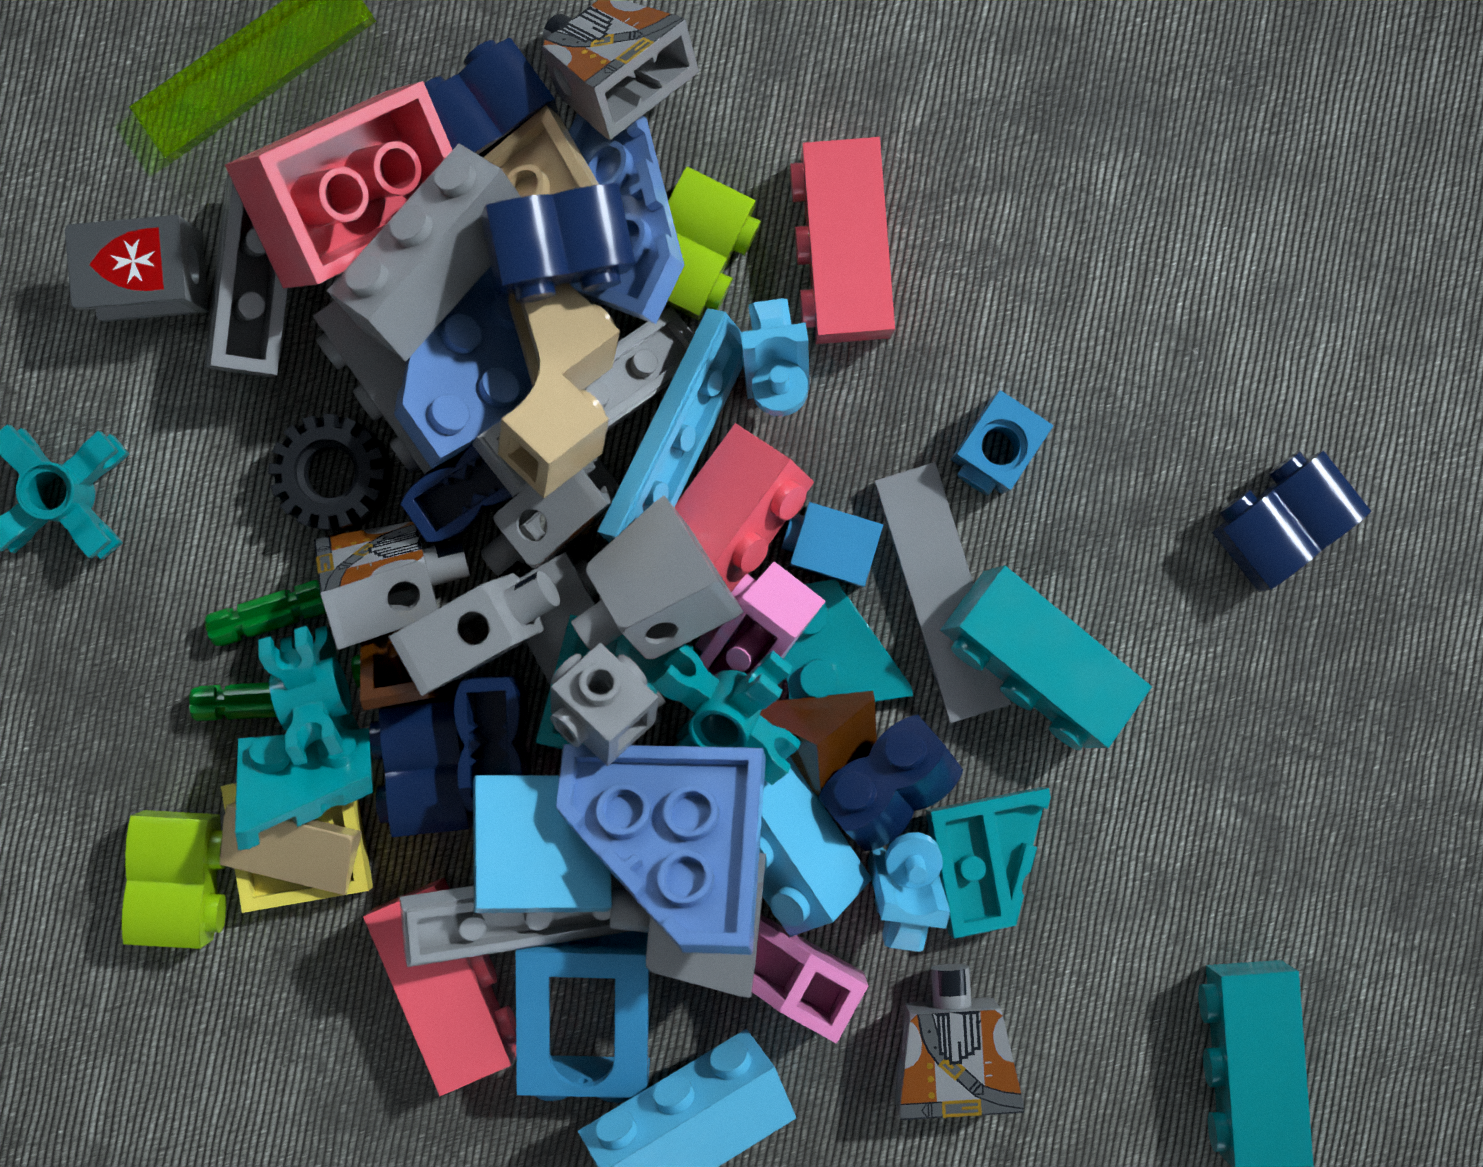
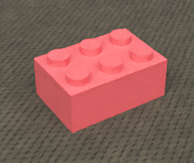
[225,81,452,289]

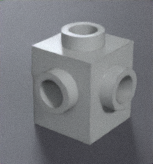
[551,643,658,766]

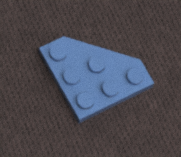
[569,113,685,324]
[394,266,533,468]
[556,744,766,955]

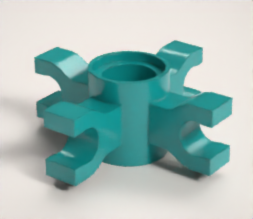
[0,424,130,559]
[258,626,360,766]
[652,644,801,786]

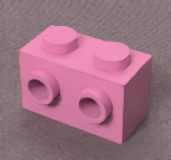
[695,562,826,676]

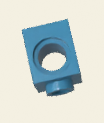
[950,390,1054,496]
[781,502,884,588]

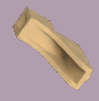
[498,283,620,498]

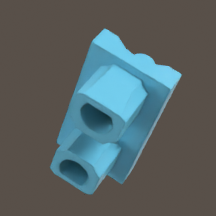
[740,298,810,416]
[867,832,950,952]

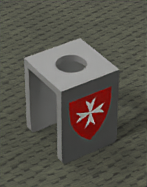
[65,215,209,322]

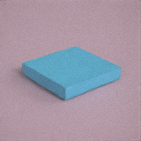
[473,775,612,913]

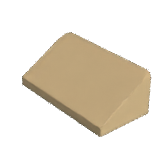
[219,802,362,895]

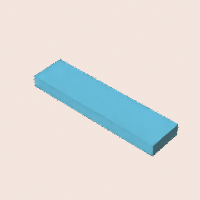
[597,308,743,543]

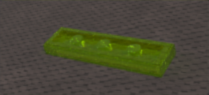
[129,0,377,163]

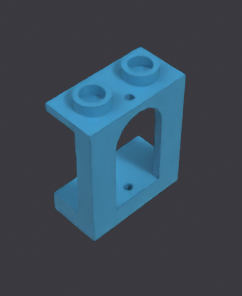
[516,931,650,1103]

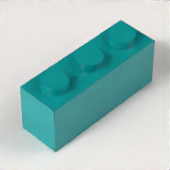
[940,565,1152,751]
[1198,960,1314,1167]

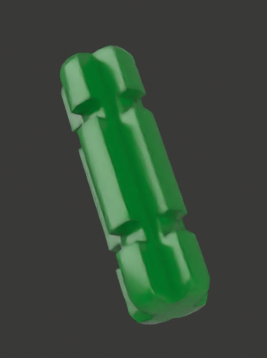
[205,580,326,646]
[189,682,277,721]

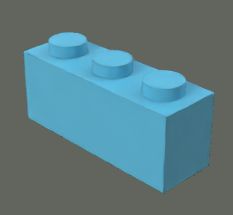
[759,756,872,937]
[578,1029,797,1167]

